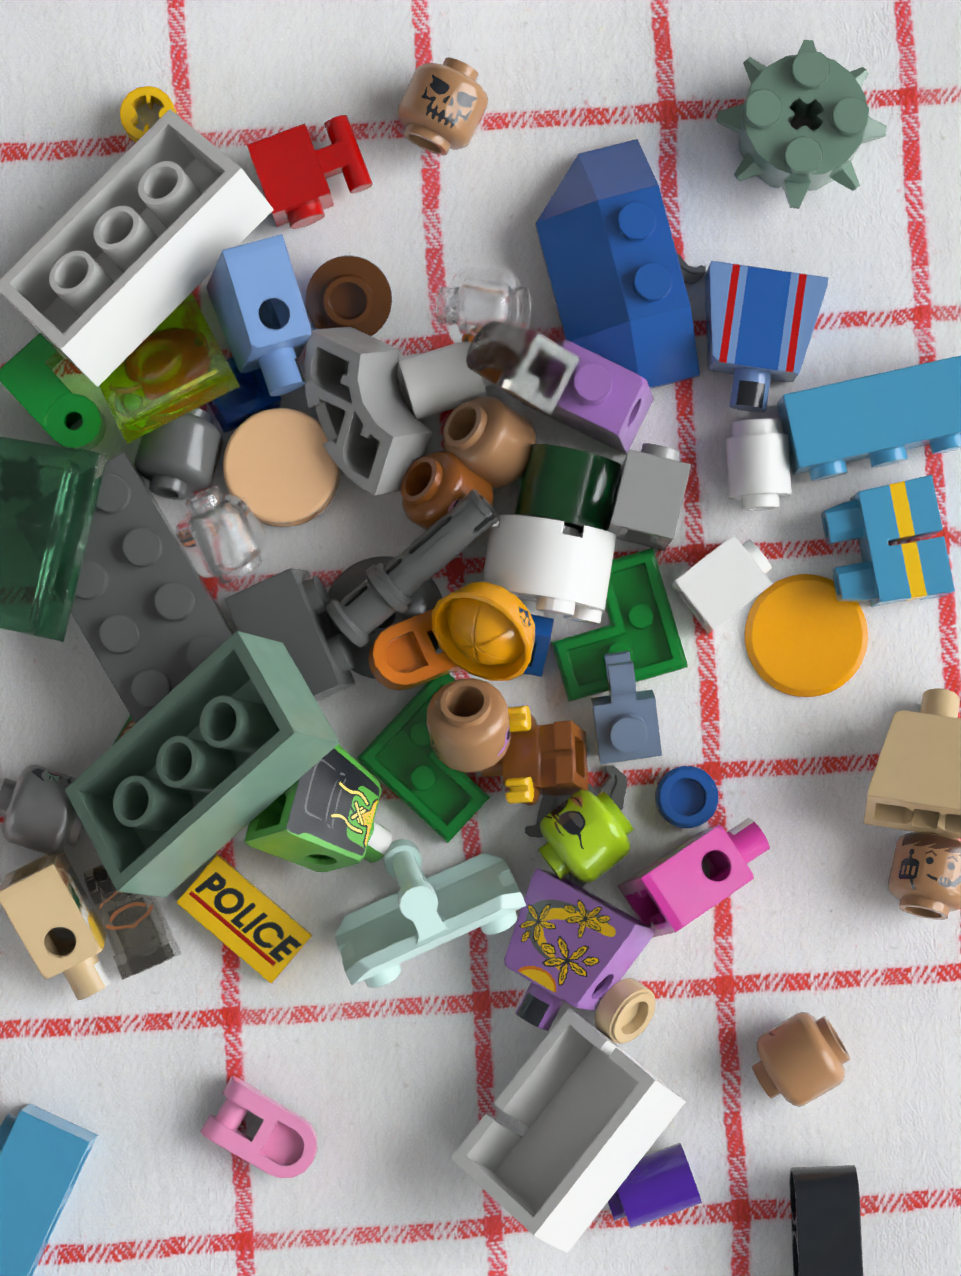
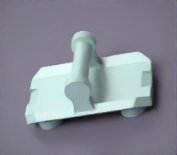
[335,839,526,988]

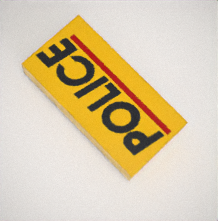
[176,854,313,984]

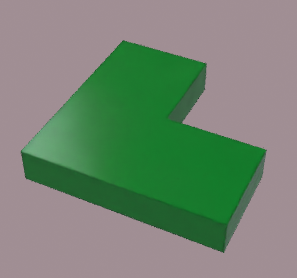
[551,548,688,703]
[357,673,490,843]

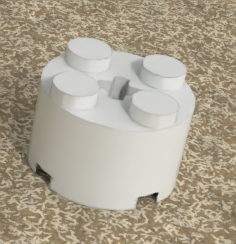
[482,515,616,624]

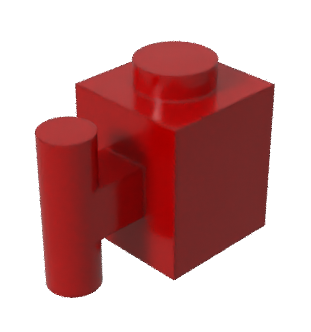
[247,115,373,229]

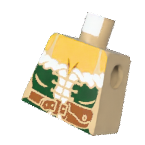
[0,849,111,1000]

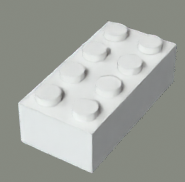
[0,109,274,387]

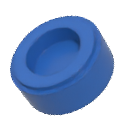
[655,766,719,828]

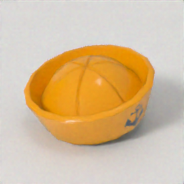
[431,582,535,681]

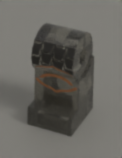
[84,863,182,980]

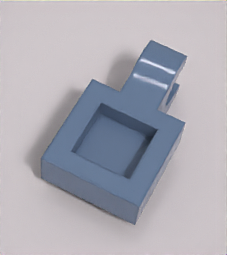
[591,651,662,764]

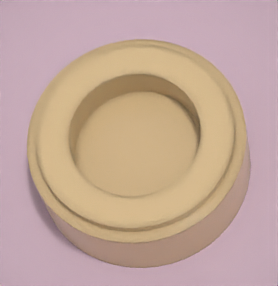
[595,978,655,1044]

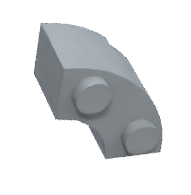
[304,327,432,495]

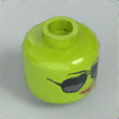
[538,790,634,883]

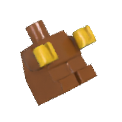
[481,705,589,806]

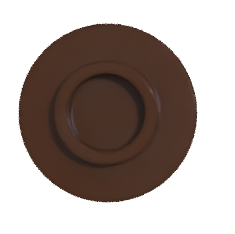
[305,255,392,336]

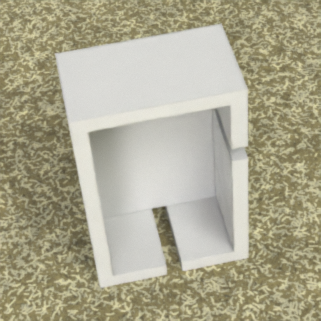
[450,1008,686,1254]

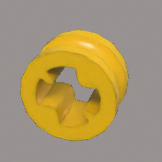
[120,86,177,143]

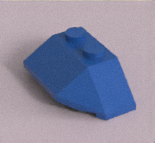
[535,139,700,389]

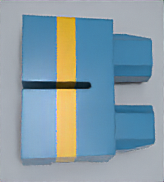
[821,475,955,607]

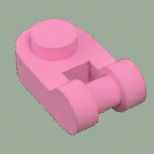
[200,1076,318,1178]

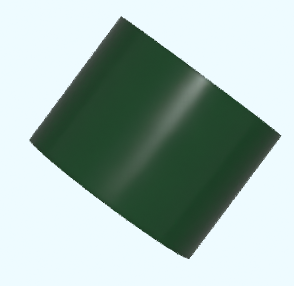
[514,444,621,535]

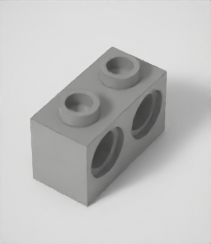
[606,443,692,551]

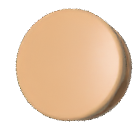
[223,408,341,527]

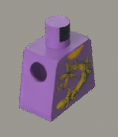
[504,868,656,1031]

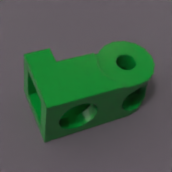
[0,333,106,453]

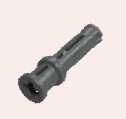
[326,488,500,648]

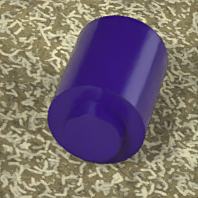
[608,1143,702,1229]

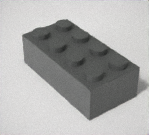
[15,452,234,724]

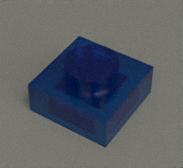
[201,357,282,433]

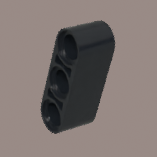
[789,1165,863,1276]

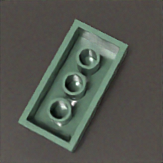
[65,631,340,898]

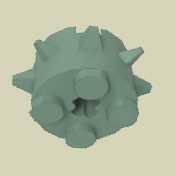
[716,40,887,209]

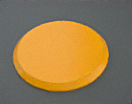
[744,574,868,697]

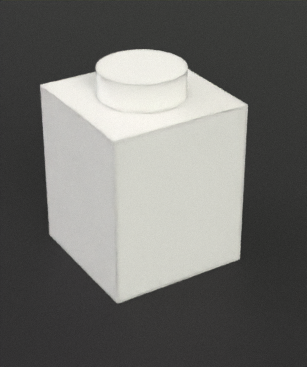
[670,535,773,634]

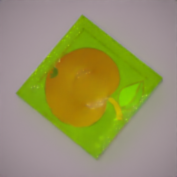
[99,294,239,443]

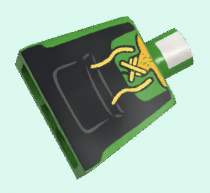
[244,744,392,872]

